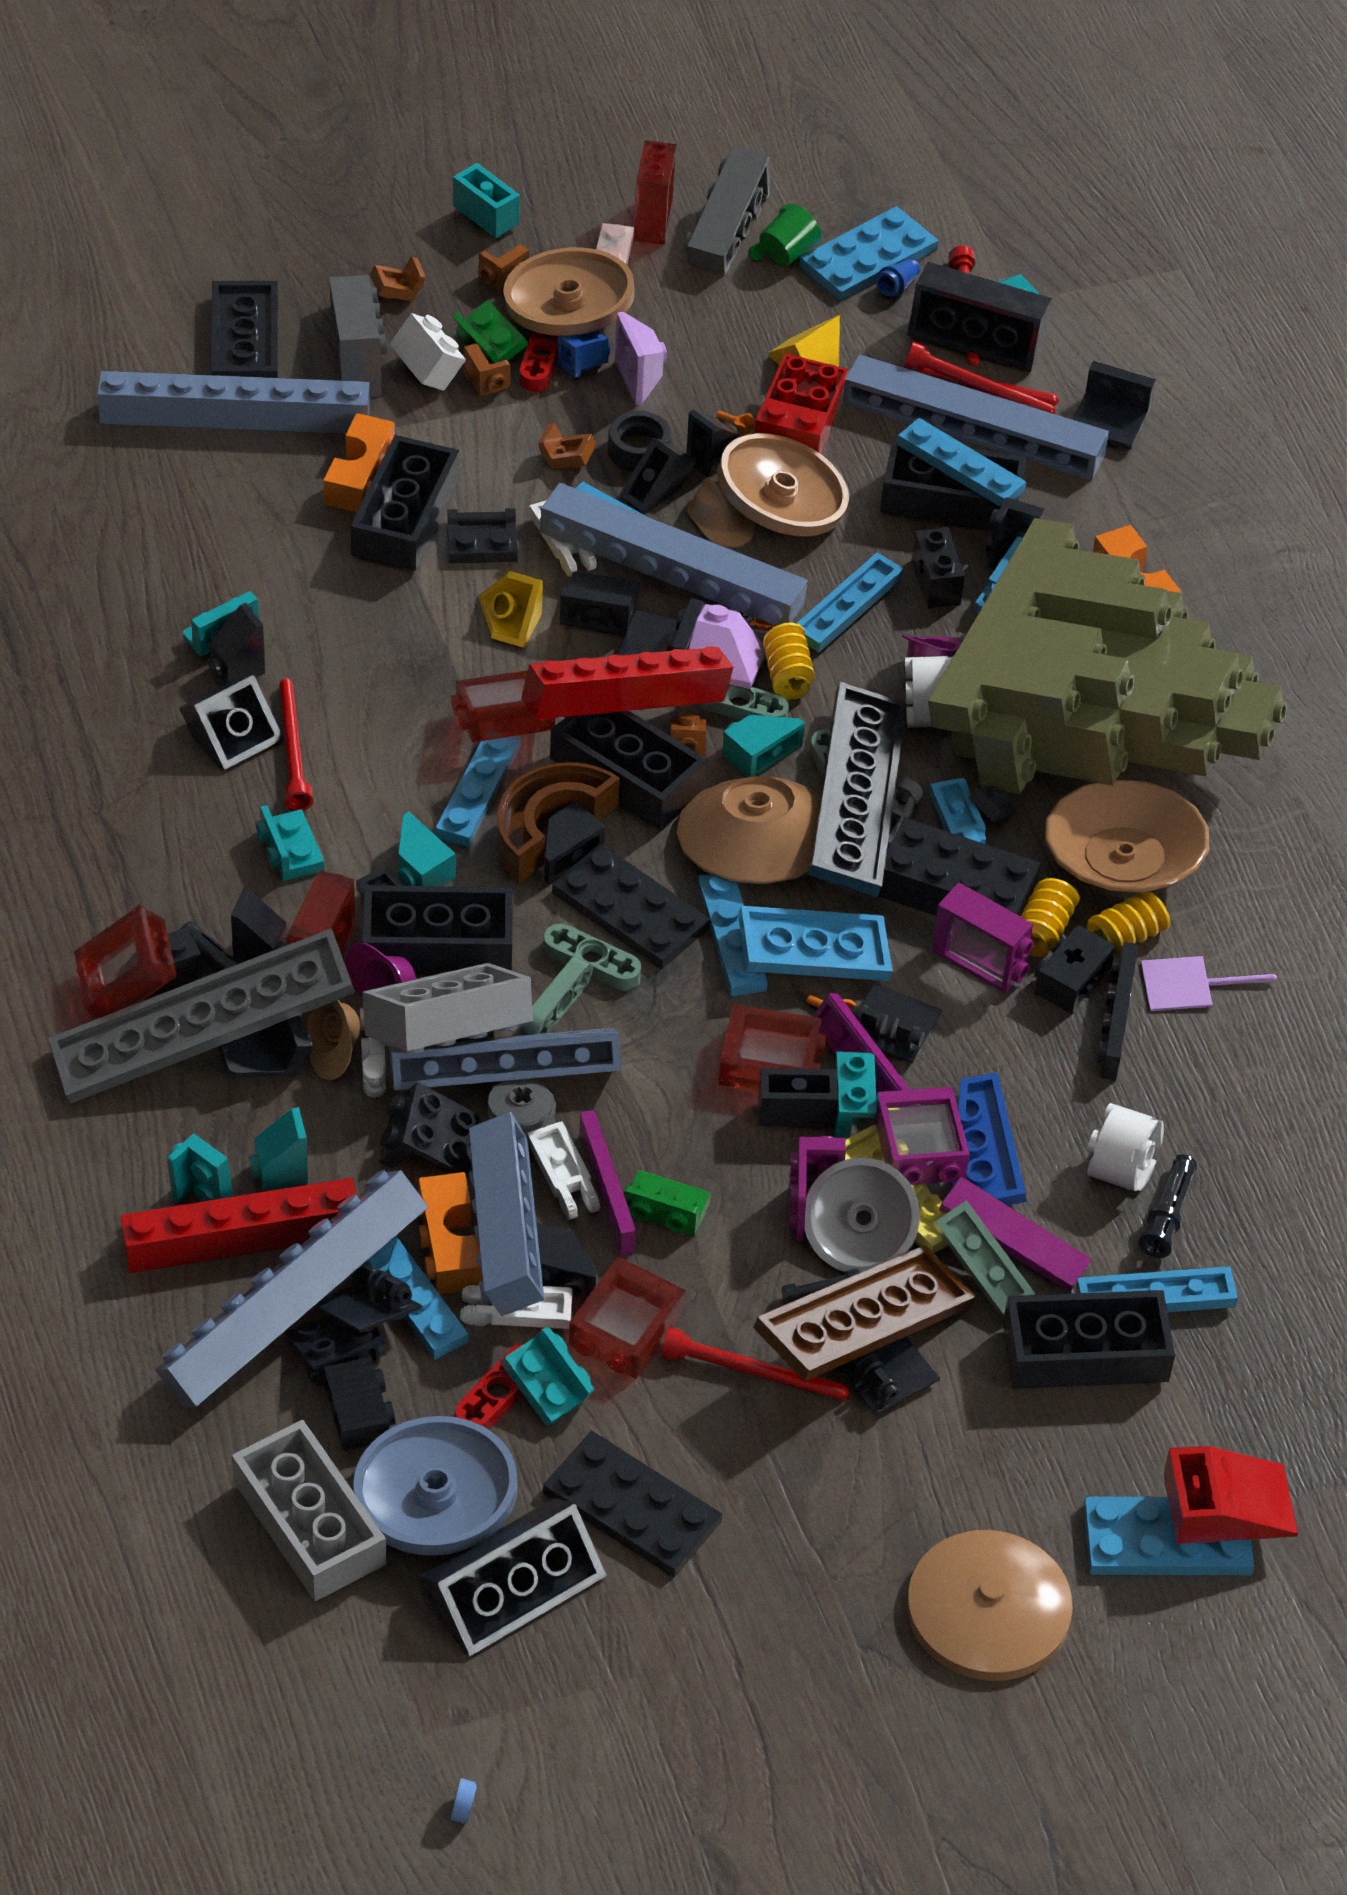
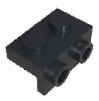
[985,497,1045,568]

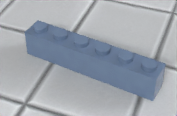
[388,1028,621,1090]
[467,1112,544,1316]

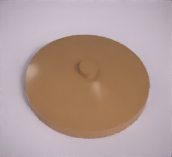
[504,247,635,336]
[717,433,849,536]
[907,1530,1073,1681]

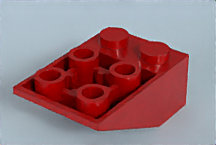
[755,353,848,455]
[1163,1446,1298,1544]

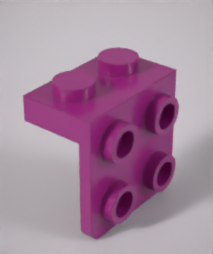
[789,1136,846,1242]

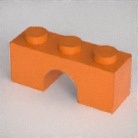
[323,413,395,512]
[1092,525,1182,593]
[418,1172,483,1294]

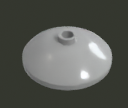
[805,1158,920,1273]

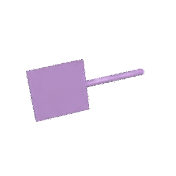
[1141,956,1277,1011]

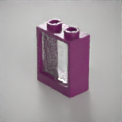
[932,882,1034,993]
[874,1087,970,1185]

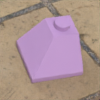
[615,312,667,405]
[689,604,766,689]

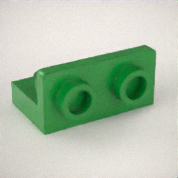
[452,300,528,363]
[623,1170,711,1236]

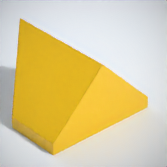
[769,314,840,366]
[478,571,543,648]

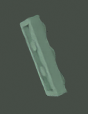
[934,1200,1035,1319]

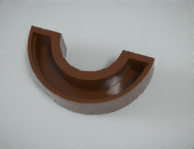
[497,762,620,884]

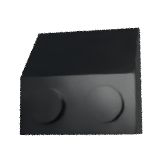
[179,675,284,770]

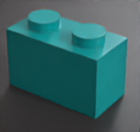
[453,163,520,238]

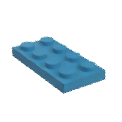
[799,206,939,301]
[738,906,893,981]
[1083,1496,1254,1575]

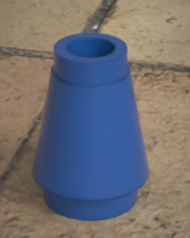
[876,259,920,297]

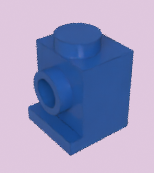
[557,331,611,377]

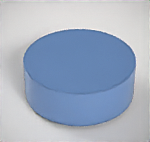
[450,1778,477,1824]

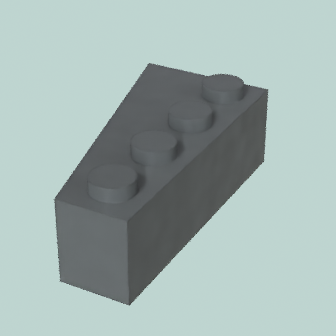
[684,146,770,275]
[329,275,386,397]

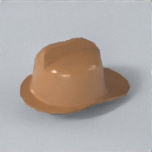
[687,477,755,548]
[301,1000,360,1080]

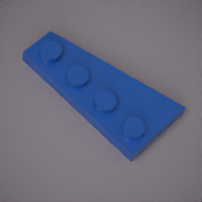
[952,1072,1027,1206]

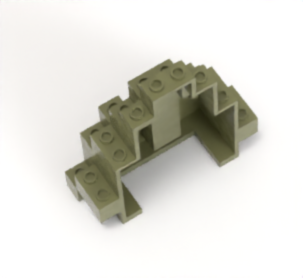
[928,518,1287,794]

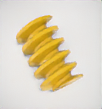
[763,623,815,700]
[1020,878,1080,957]
[1087,891,1171,955]

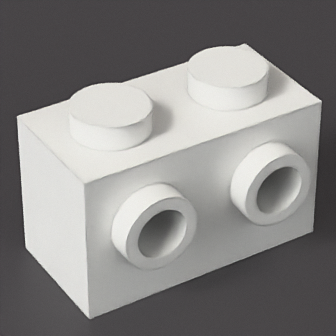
[390,313,466,391]

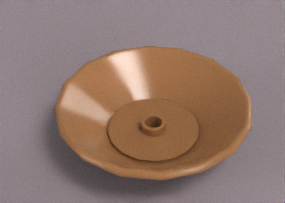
[676,776,820,884]
[1045,779,1209,892]

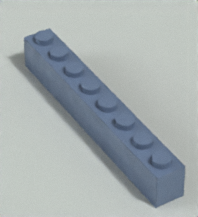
[843,354,1109,480]
[98,371,370,434]
[539,483,808,626]
[155,1170,428,1407]

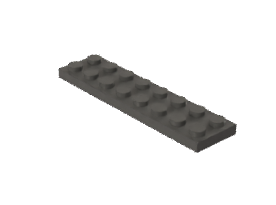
[48,929,355,1104]

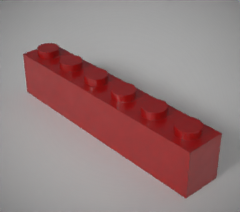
[521,646,734,720]
[120,1178,357,1274]

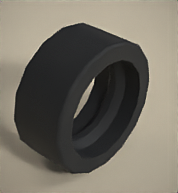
[608,411,671,472]

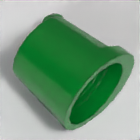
[748,203,822,267]

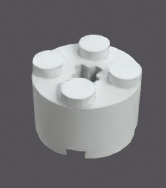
[905,656,953,728]
[1087,1103,1164,1192]

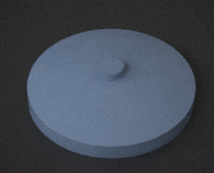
[353,1416,518,1555]

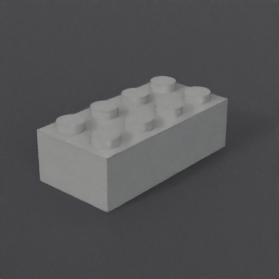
[363,963,533,1054]
[232,1419,386,1602]

